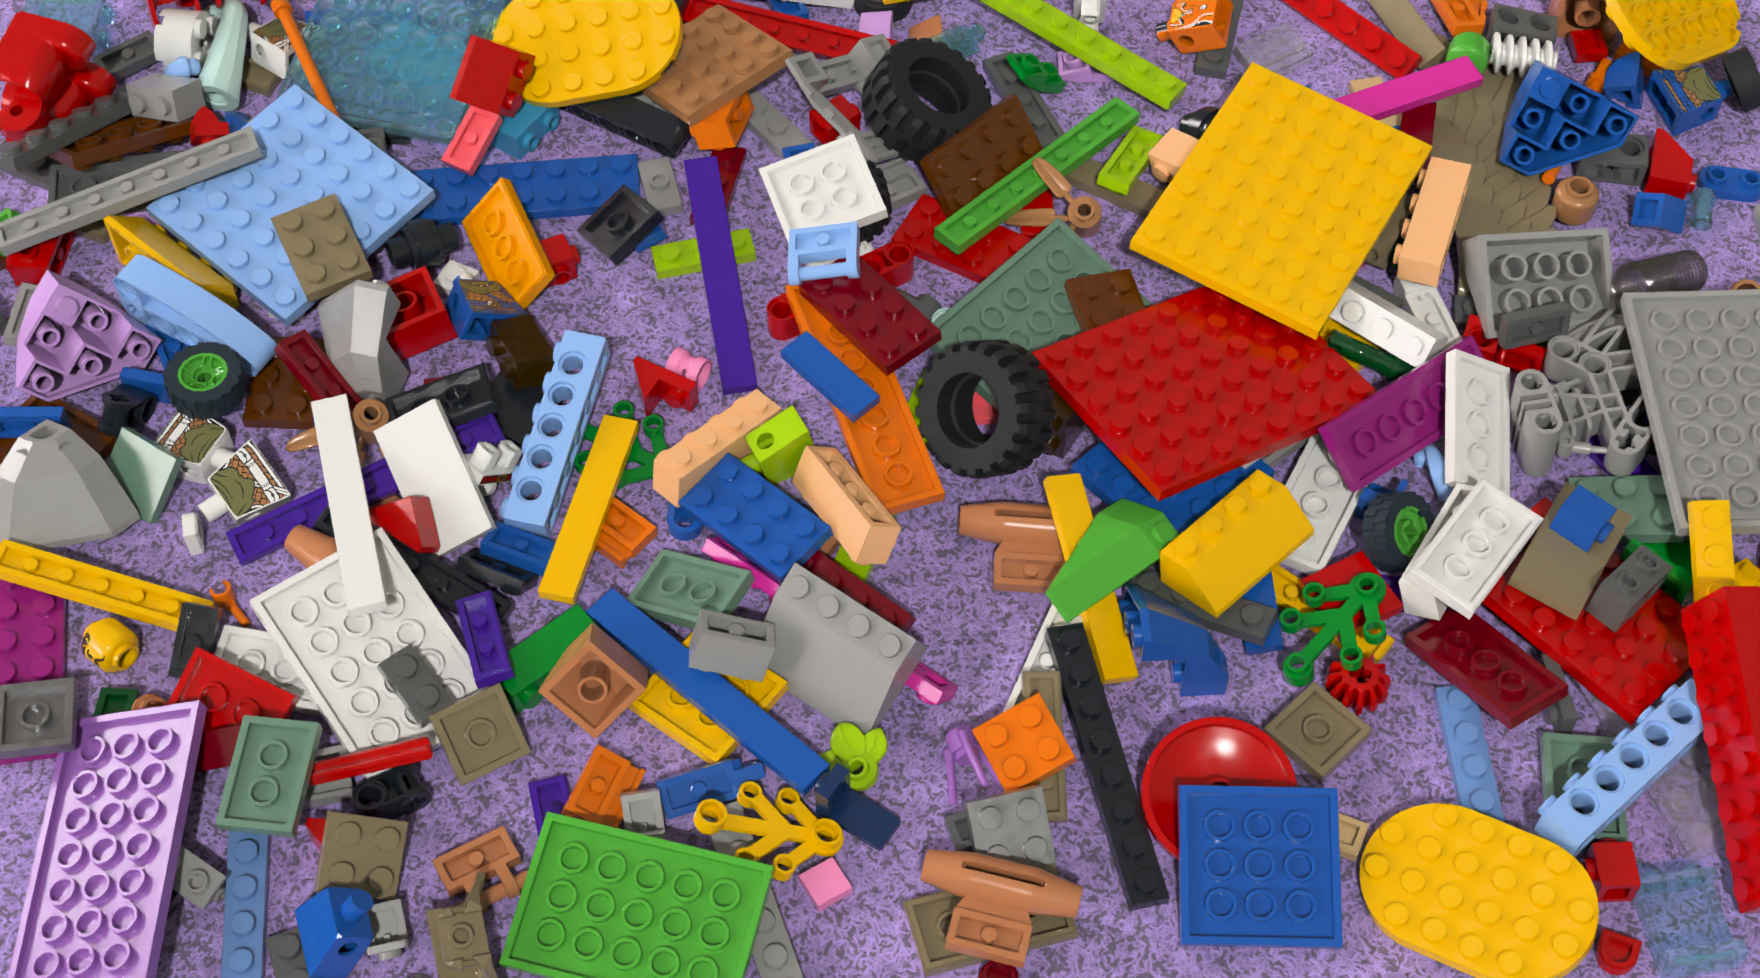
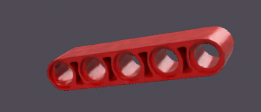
[767,240,914,341]

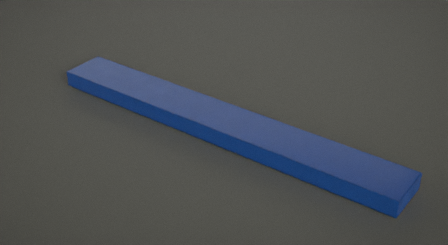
[586,588,830,796]

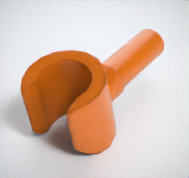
[209,580,251,628]

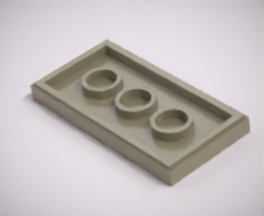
[1508,481,1632,621]
[903,863,1079,977]

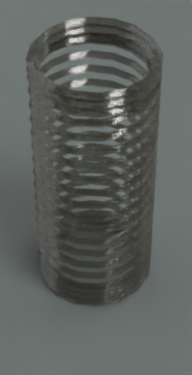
[1611,250,1708,303]

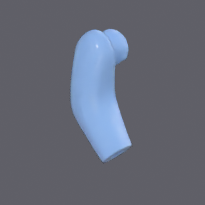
[164,56,200,78]
[1413,444,1454,502]

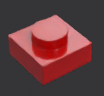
[1567,29,1609,63]

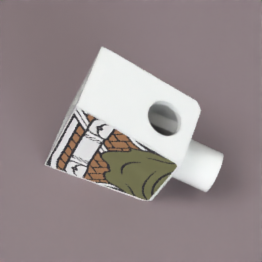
[246,18,326,80]
[154,412,234,484]
[197,439,291,526]

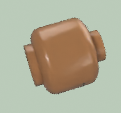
[1551,176,1599,226]

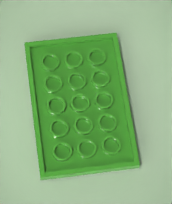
[499,811,776,978]

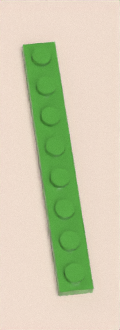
[934,97,1140,255]

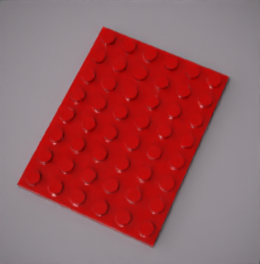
[1031,286,1377,502]

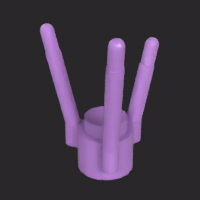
[942,725,1005,805]

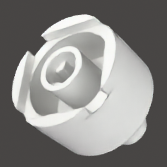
[154,8,219,74]

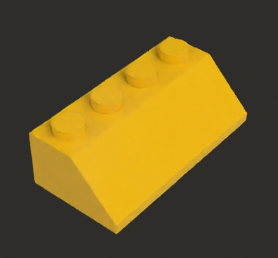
[103,215,240,310]
[1159,469,1314,618]

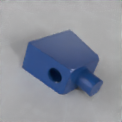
[295,887,373,978]

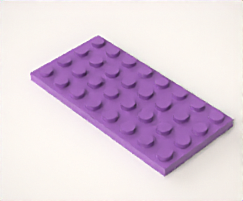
[8,700,207,978]

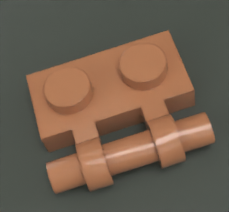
[432,825,528,914]

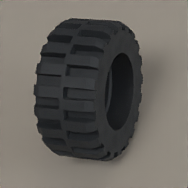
[862,38,992,165]
[916,339,1056,479]

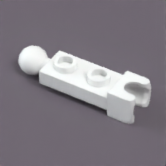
[1393,275,1462,351]

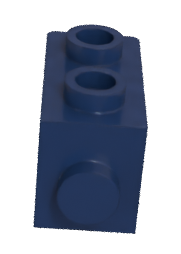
[813,763,901,851]

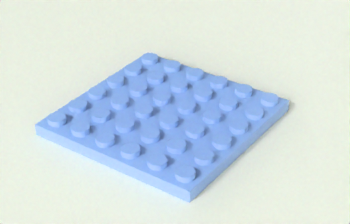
[146,84,436,327]

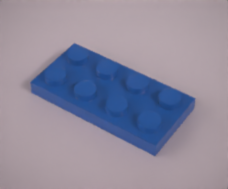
[678,453,833,584]

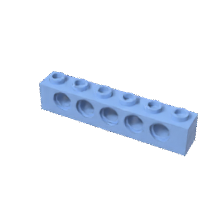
[500,329,611,540]
[1534,677,1704,857]

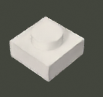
[433,259,481,296]

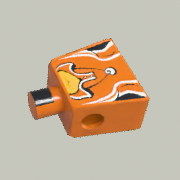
[1156,0,1233,54]

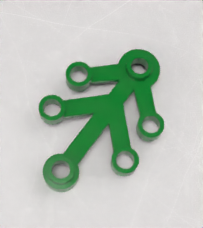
[574,401,667,490]
[1279,572,1387,687]

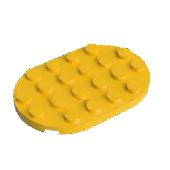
[491,0,683,108]
[1605,0,1741,70]
[1359,803,1599,978]

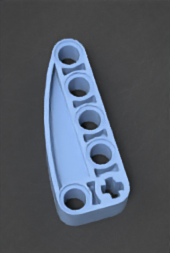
[113,254,277,377]

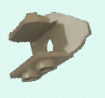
[426,871,498,978]

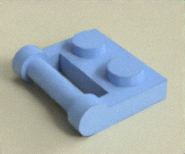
[788,221,860,286]

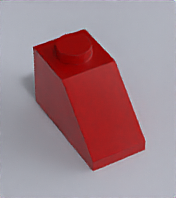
[1643,128,1697,200]

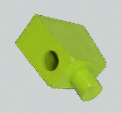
[739,405,814,485]

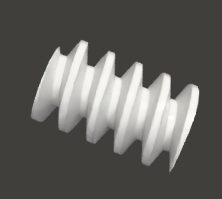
[1487,32,1559,78]

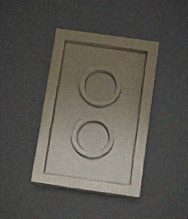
[271,193,374,303]

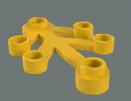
[693,781,844,881]

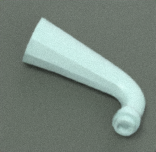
[198,0,248,112]

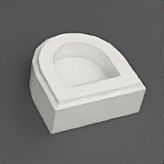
[182,512,205,556]

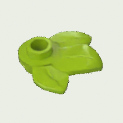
[818,722,888,791]

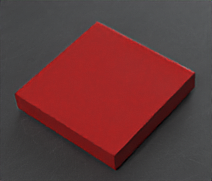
[1299,551,1404,642]

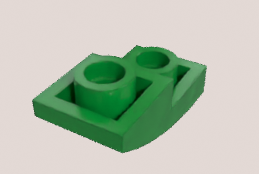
[1006,53,1066,94]

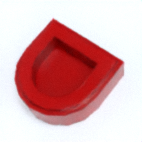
[1595,928,1642,976]

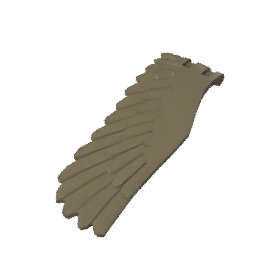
[1430,34,1558,296]

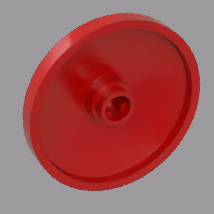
[1140,717,1297,862]

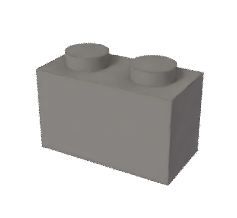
[126,73,206,123]
[689,609,775,682]

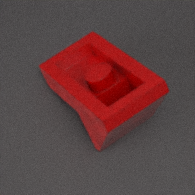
[633,356,699,416]

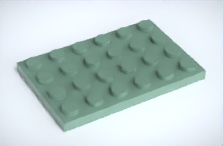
[930,217,1153,412]

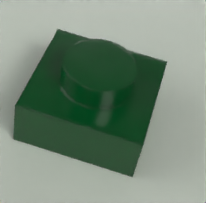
[93,687,141,716]

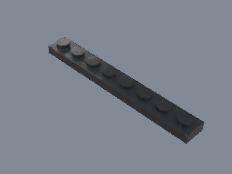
[1045,622,1170,911]

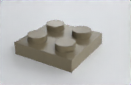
[1263,682,1372,784]
[427,683,531,786]
[314,811,408,900]

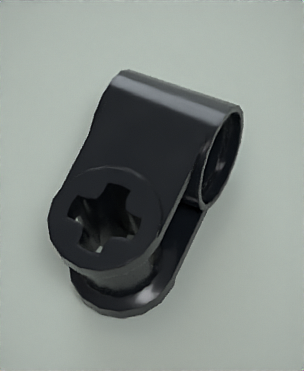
[97,383,157,437]
[352,763,432,820]

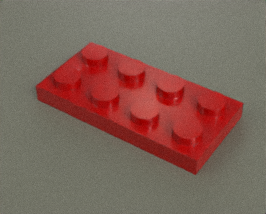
[891,194,1032,284]

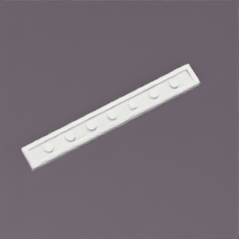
[311,394,388,618]

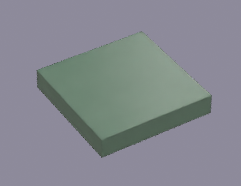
[107,427,184,524]

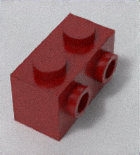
[6,231,75,286]

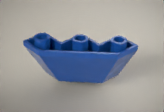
[1499,59,1639,176]
[1118,584,1229,697]

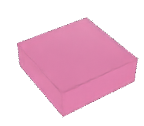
[798,857,853,912]

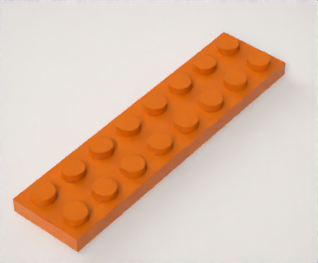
[785,281,945,515]

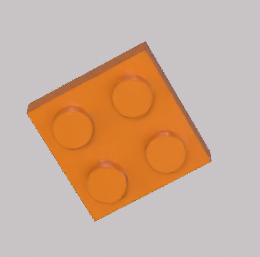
[972,693,1077,792]

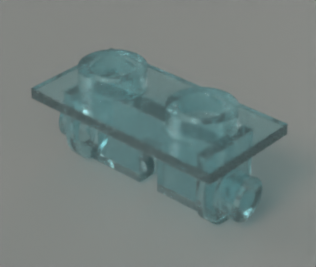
[929,23,986,58]

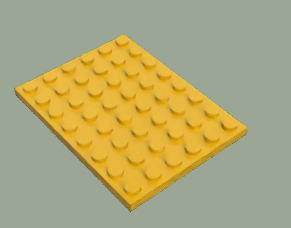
[1129,62,1433,340]

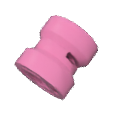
[665,347,712,391]

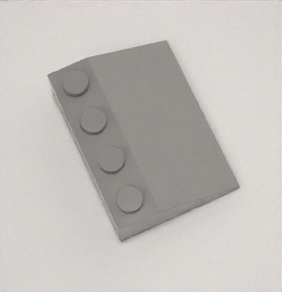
[1462,228,1617,339]
[764,563,928,735]

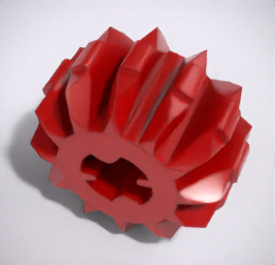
[1325,654,1391,717]

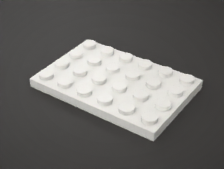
[250,527,489,780]

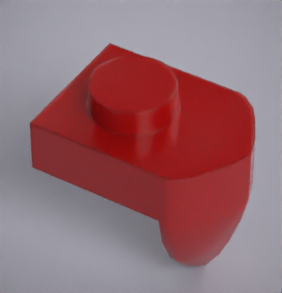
[190,106,229,147]
[1493,344,1547,374]

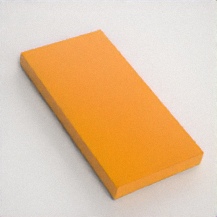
[462,177,556,310]

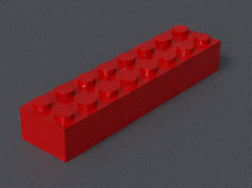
[1681,586,1760,914]

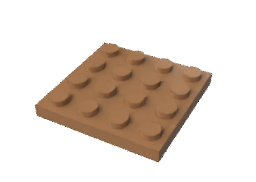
[640,4,794,127]

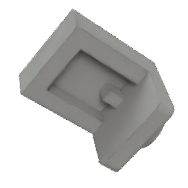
[620,788,666,840]
[367,898,411,961]

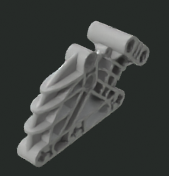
[1510,309,1654,477]

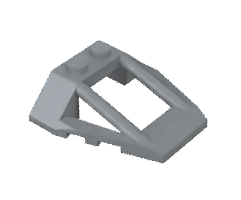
[785,33,899,163]

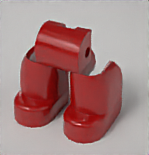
[0,11,118,142]

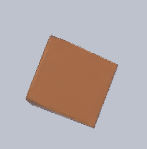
[909,15,943,43]

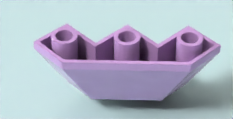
[15,269,161,402]

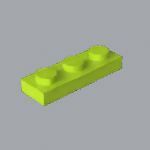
[1096,125,1163,196]
[650,228,756,280]

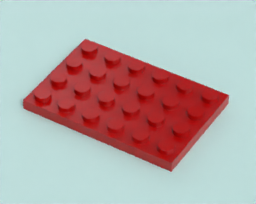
[1482,497,1691,726]

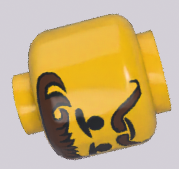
[81,617,139,673]

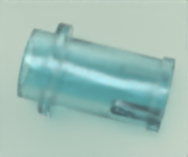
[1689,187,1717,231]

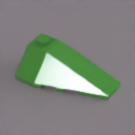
[1045,498,1179,623]

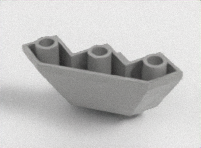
[318,280,409,407]
[0,419,141,550]

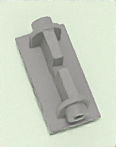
[173,845,227,911]

